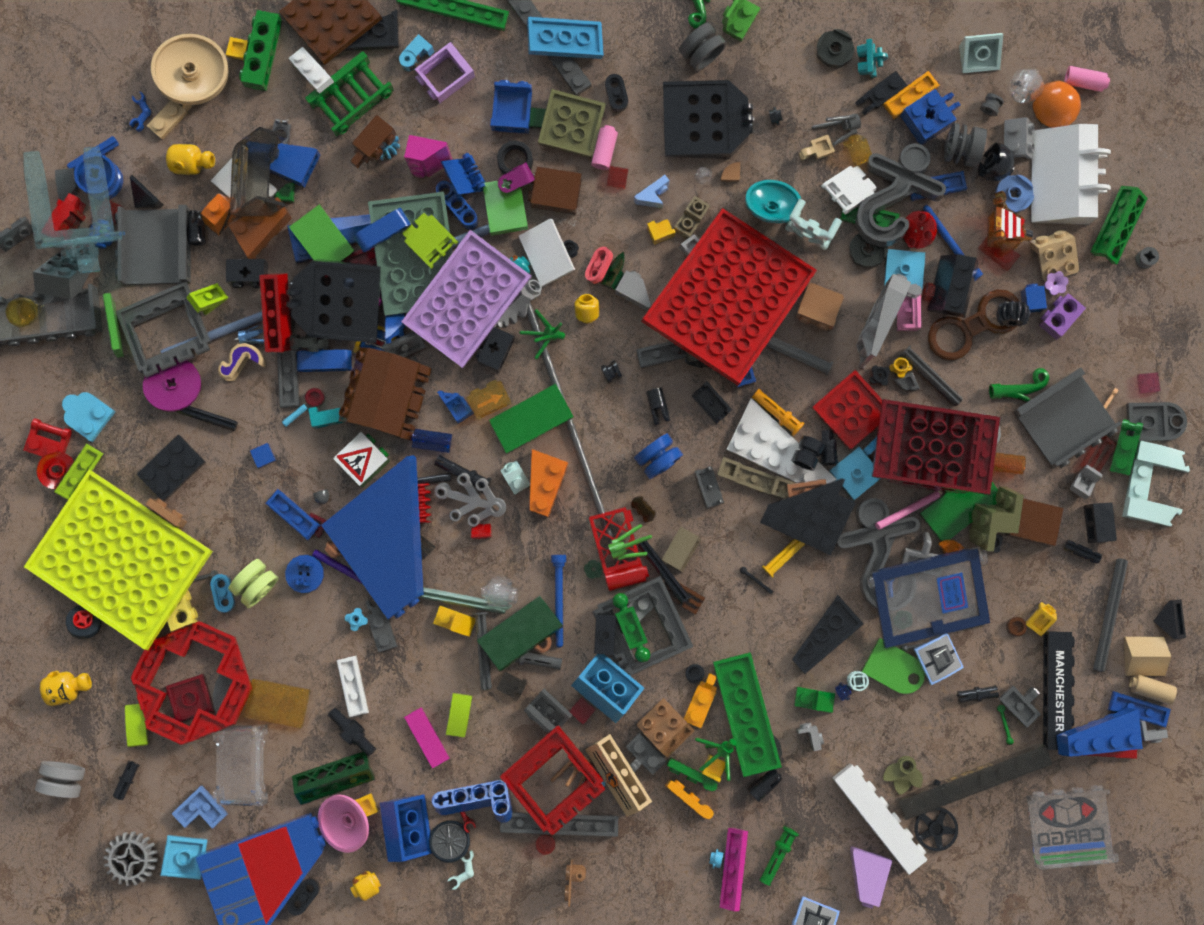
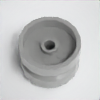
[35,761,85,798]

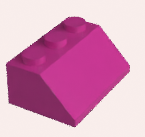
[404,135,453,178]

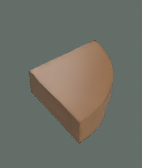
[721,162,740,182]

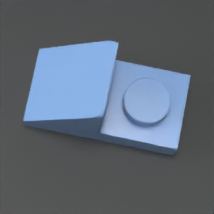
[634,175,669,208]

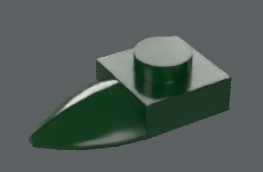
[600,252,625,290]

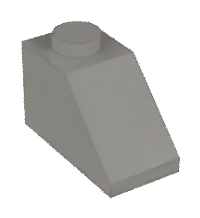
[615,270,651,311]

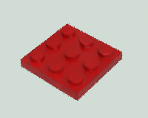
[812,370,882,450]

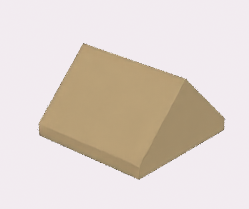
[1124,637,1171,676]

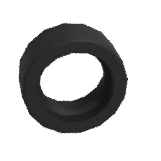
[497,140,533,174]

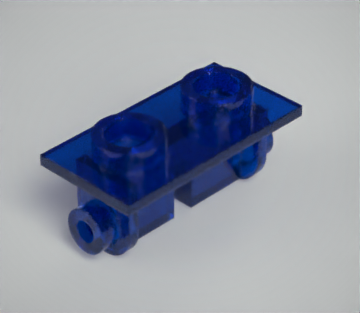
[411,429,453,453]

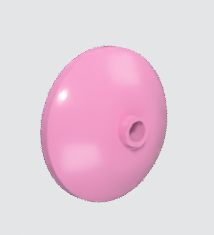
[318,795,369,853]

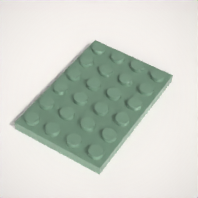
[368,192,453,316]

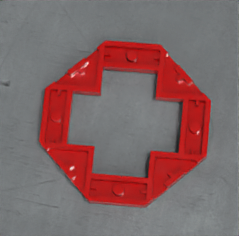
[131,621,252,745]

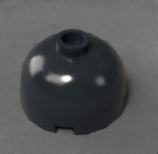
[978,142,1015,182]

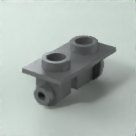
[0,216,36,252]

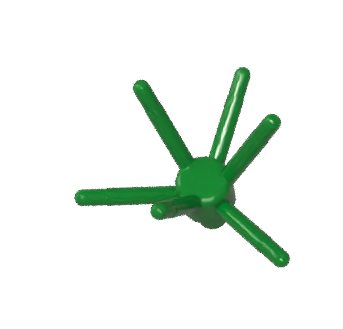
[519,309,565,360]
[695,738,737,781]

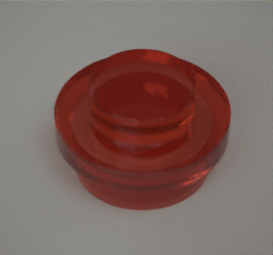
[536,834,555,855]

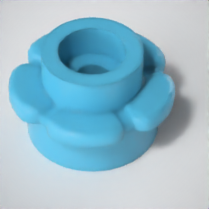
[709,849,724,869]

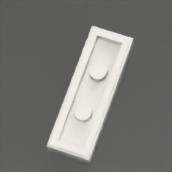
[337,656,369,717]

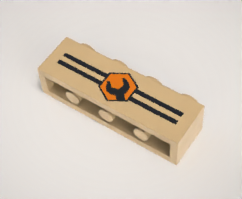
[585,734,652,817]

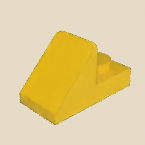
[433,605,476,637]

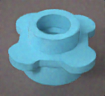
[345,608,368,631]

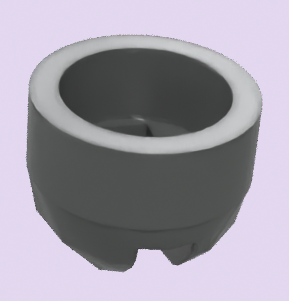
[313,489,329,504]

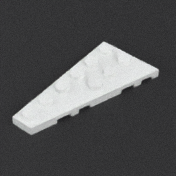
[726,398,837,484]

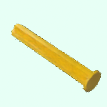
[762,539,805,578]

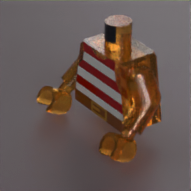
[987,191,1033,252]

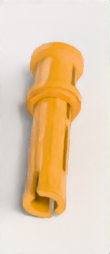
[752,389,805,436]

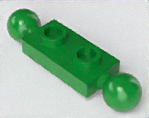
[613,593,651,663]

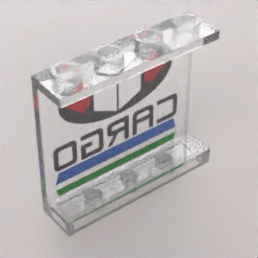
[1026,785,1119,870]

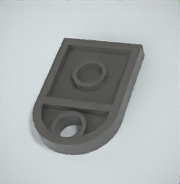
[1126,402,1187,441]

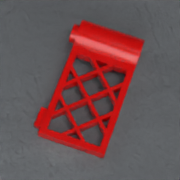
[589,507,649,592]

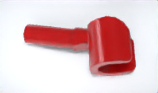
[459,812,476,833]

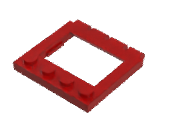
[500,725,605,835]

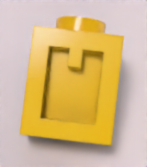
[1026,602,1057,636]

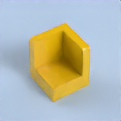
[647,219,676,245]
[701,754,725,782]

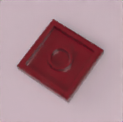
[165,674,215,722]

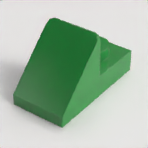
[794,687,836,713]

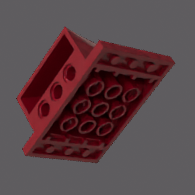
[872,399,1000,495]

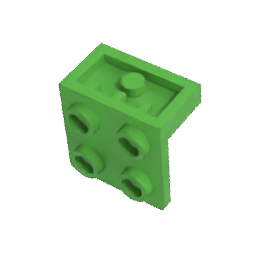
[721,0,760,42]

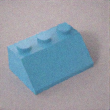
[571,654,644,723]

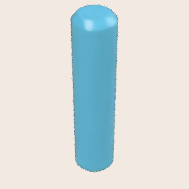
[282,404,307,427]

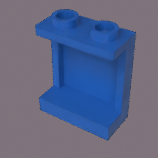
[490,80,532,134]

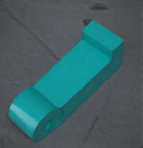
[308,407,343,429]

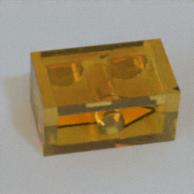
[466,380,512,420]

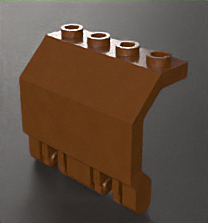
[339,347,432,441]

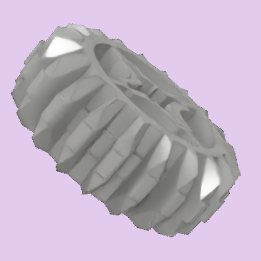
[103,831,158,886]

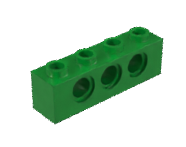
[239,10,283,91]

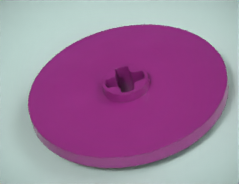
[143,358,201,412]

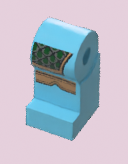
[399,34,435,72]

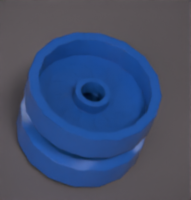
[74,153,123,201]
[634,433,683,480]

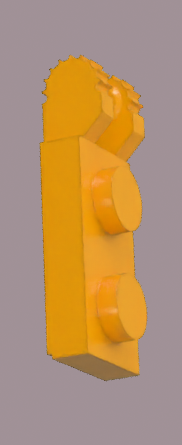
[665,780,714,820]

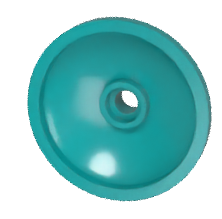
[745,180,801,224]

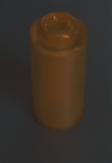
[993,453,1026,475]

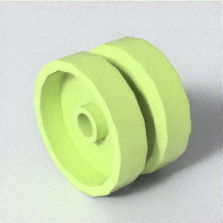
[228,559,279,608]

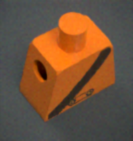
[201,194,243,236]

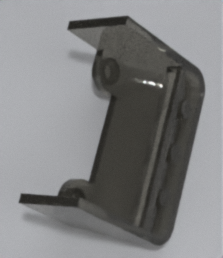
[230,127,287,217]

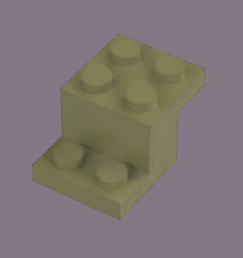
[969,486,1024,551]

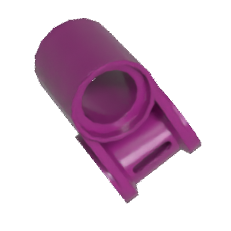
[498,162,535,193]

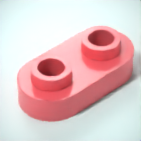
[585,247,613,284]

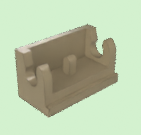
[662,527,701,573]

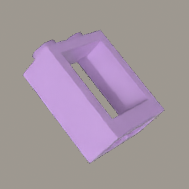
[415,42,475,103]

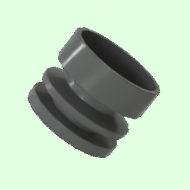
[944,122,987,168]

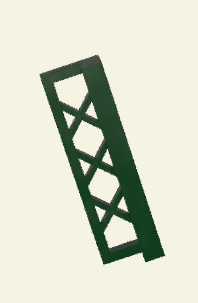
[292,752,375,805]

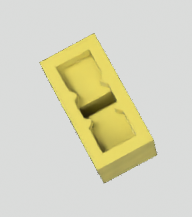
[167,590,198,631]

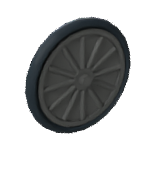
[429,820,470,863]

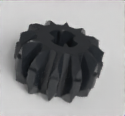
[996,301,1030,327]

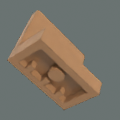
[637,698,695,758]

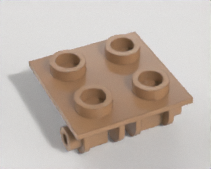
[565,860,586,907]

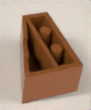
[229,197,292,259]

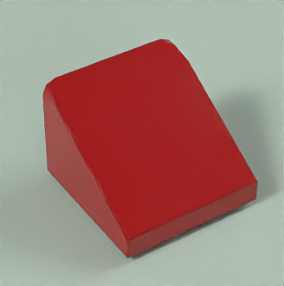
[471,524,492,539]

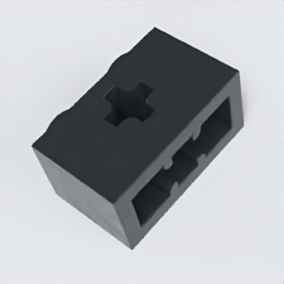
[226,259,268,288]
[476,327,515,373]

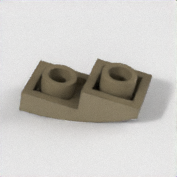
[674,196,711,239]

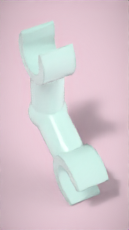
[448,850,474,890]

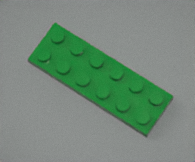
[713,652,782,777]

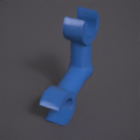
[130,91,152,132]

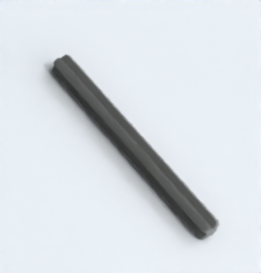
[1093,558,1128,672]

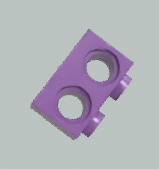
[1039,293,1086,340]

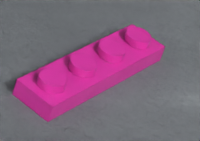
[719,828,748,912]

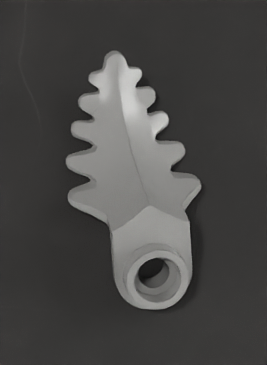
[494,279,542,328]

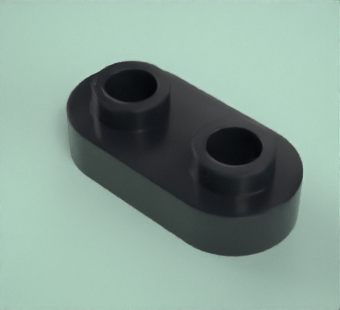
[605,74,628,112]
[287,878,320,916]

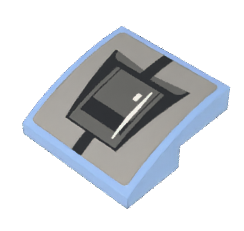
[913,633,964,685]
[792,897,840,925]

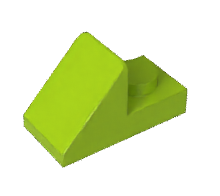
[186,283,228,315]

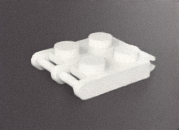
[821,166,877,214]

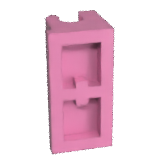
[897,294,921,331]

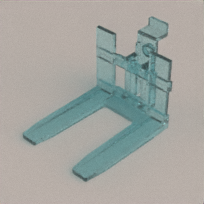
[23,147,125,274]

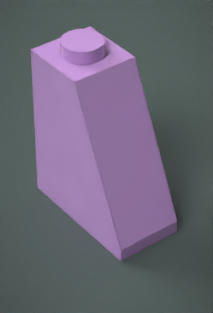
[850,846,892,908]

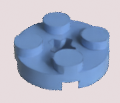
[994,175,1034,214]

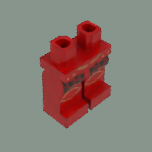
[41,193,86,249]

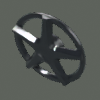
[914,806,958,851]

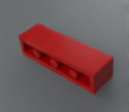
[260,273,293,352]

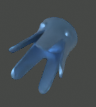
[235,325,264,344]

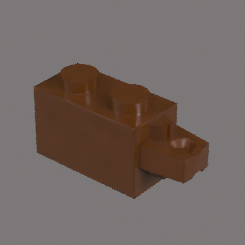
[350,115,396,169]

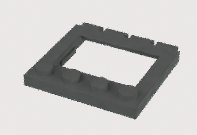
[116,281,212,378]
[592,576,693,676]

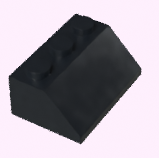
[927,254,979,318]

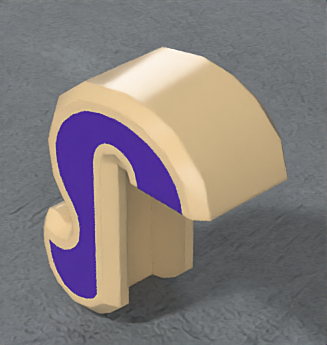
[218,343,266,381]

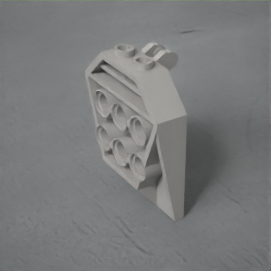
[856,274,922,369]

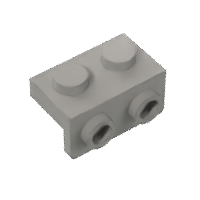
[1004,117,1035,159]

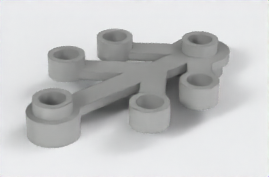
[434,473,506,527]

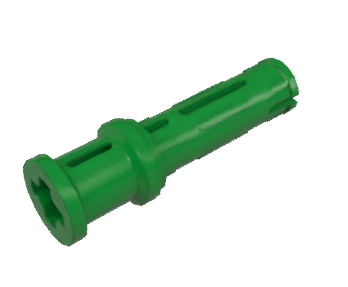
[759,826,799,886]

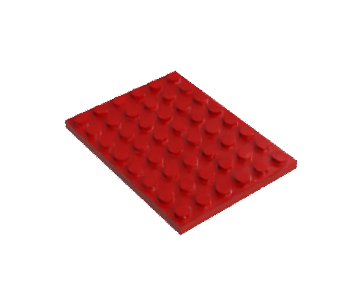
[641,208,817,386]

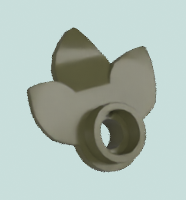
[883,756,923,795]

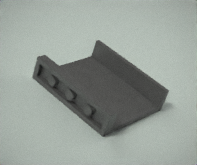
[115,205,191,285]
[1014,368,1121,469]

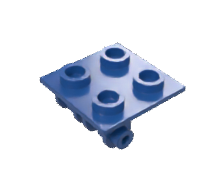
[441,153,485,195]

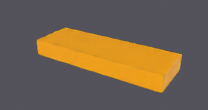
[883,71,940,119]

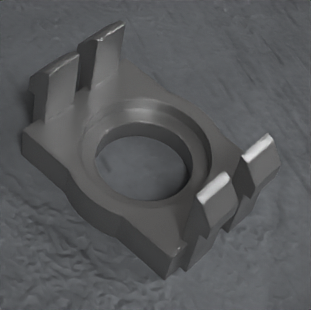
[270,119,291,144]

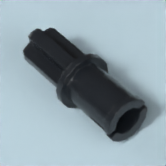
[113,760,140,800]

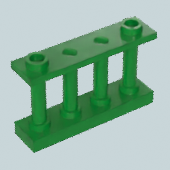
[305,51,394,137]

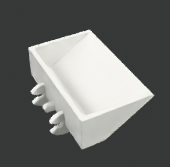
[1031,124,1111,225]

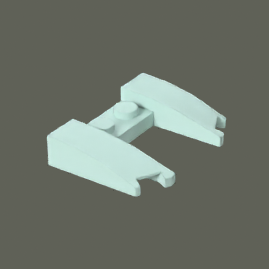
[1122,441,1190,527]

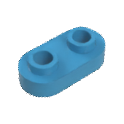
[210,574,235,612]

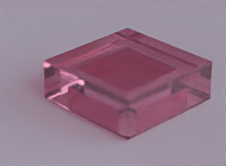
[1137,372,1161,394]

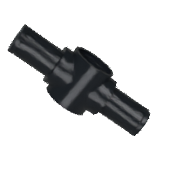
[328,707,376,757]

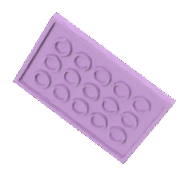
[401,230,532,368]

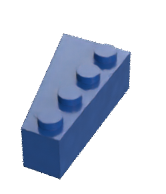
[1056,708,1143,757]

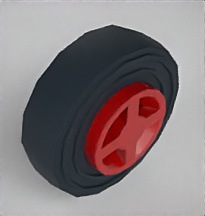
[66,605,102,639]

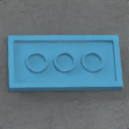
[527,17,604,59]

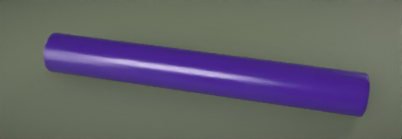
[312,549,362,584]

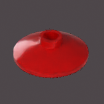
[36,451,74,489]

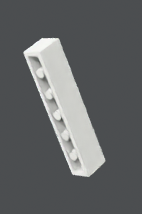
[832,764,927,875]

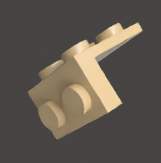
[1030,230,1079,282]

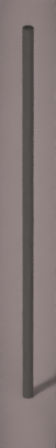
[527,302,624,565]

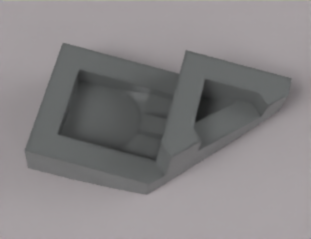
[55,168,78,201]

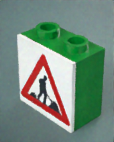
[333,432,390,488]

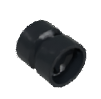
[791,436,825,471]

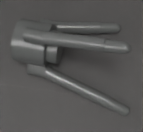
[812,114,861,146]

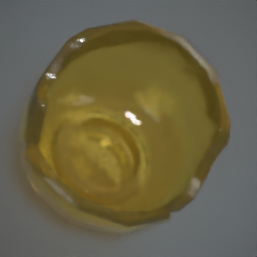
[5,297,39,327]

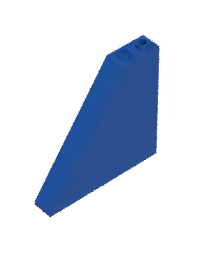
[321,455,424,619]

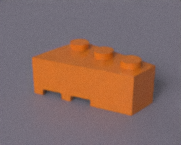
[530,449,569,518]

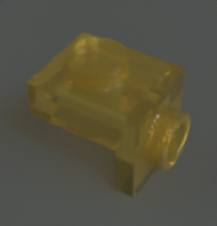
[843,134,872,166]

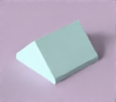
[959,33,1003,73]

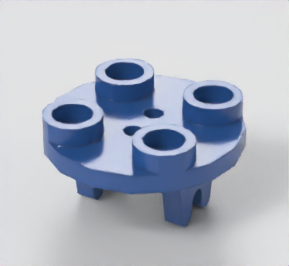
[285,555,324,593]

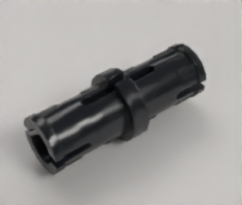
[957,685,999,704]

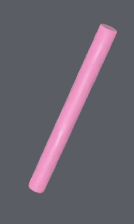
[875,491,940,530]

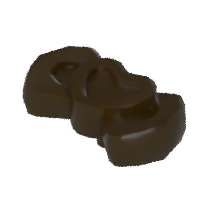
[631,496,656,522]

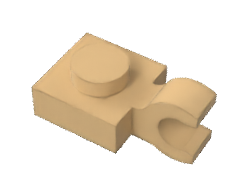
[799,135,835,161]

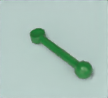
[997,705,1014,745]

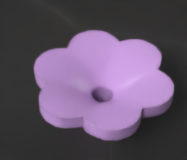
[1044,271,1069,295]

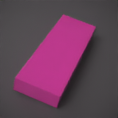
[404,707,450,768]

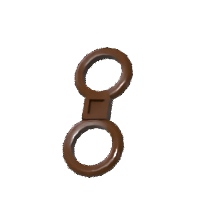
[928,289,1019,361]

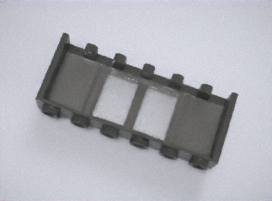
[0,284,102,348]

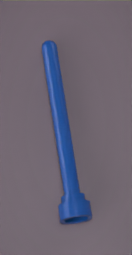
[923,205,984,281]
[551,555,566,648]

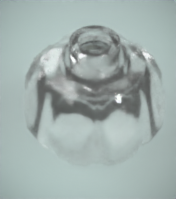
[1008,69,1045,103]
[481,576,519,612]

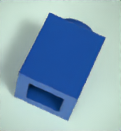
[1020,284,1047,313]

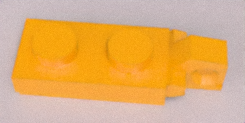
[683,673,717,728]

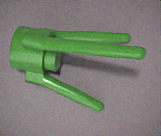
[608,524,652,560]

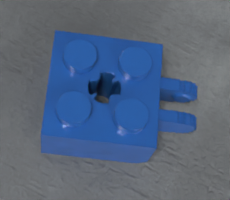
[900,89,961,145]

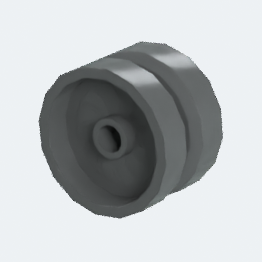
[679,22,727,71]

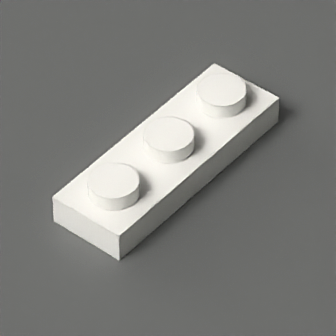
[288,47,334,94]

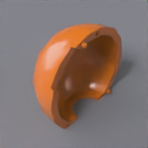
[1033,81,1081,128]

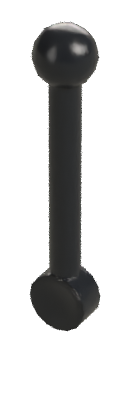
[740,567,774,594]

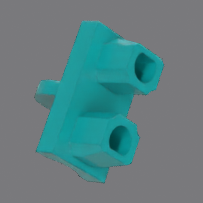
[857,39,888,78]

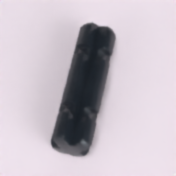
[1064,540,1102,563]

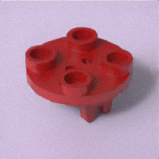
[903,211,937,249]

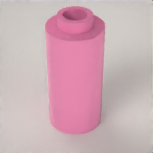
[1064,66,1110,92]
[591,125,618,170]

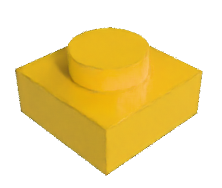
[226,37,249,60]
[355,793,379,817]

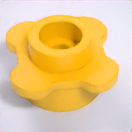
[889,357,912,378]

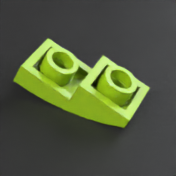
[446,693,472,738]
[125,704,148,747]

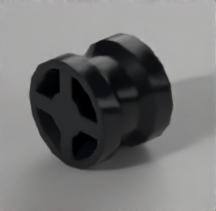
[601,360,622,384]

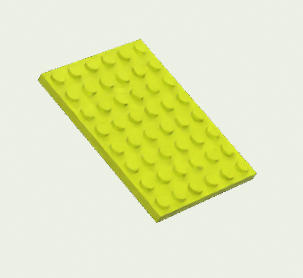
[24,470,213,650]

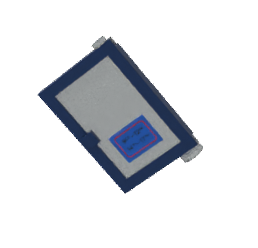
[867,547,990,648]

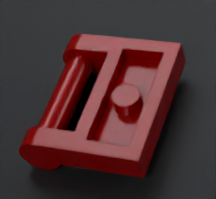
[23,418,72,457]

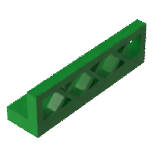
[1091,186,1148,265]

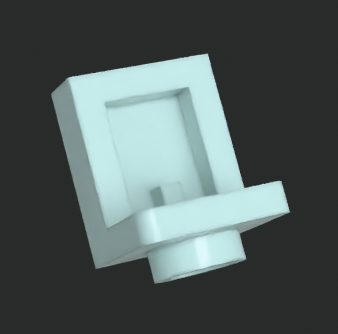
[500,461,530,495]

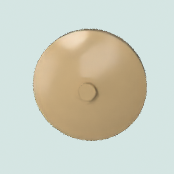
[151,34,229,105]

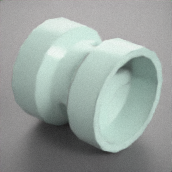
[847,671,869,691]

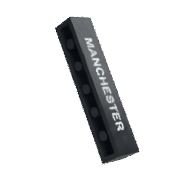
[1043,631,1075,750]

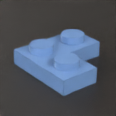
[172,786,228,829]

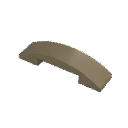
[717,457,795,499]

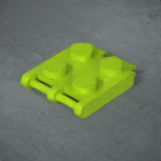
[402,213,458,269]

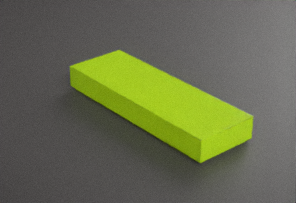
[54,443,103,500]

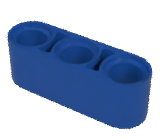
[436,181,478,230]
[353,208,411,253]
[297,350,352,372]

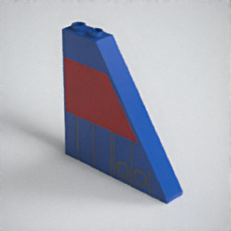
[196,813,326,925]

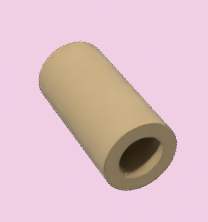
[1129,674,1177,705]

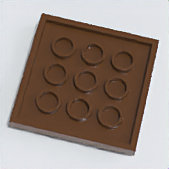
[279,0,382,65]

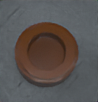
[1006,617,1027,636]

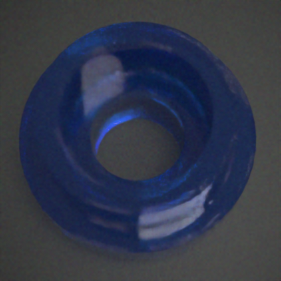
[835,682,852,701]

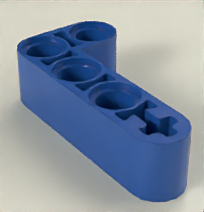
[432,780,513,823]

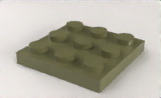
[538,89,606,159]

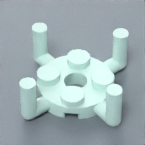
[785,199,842,250]

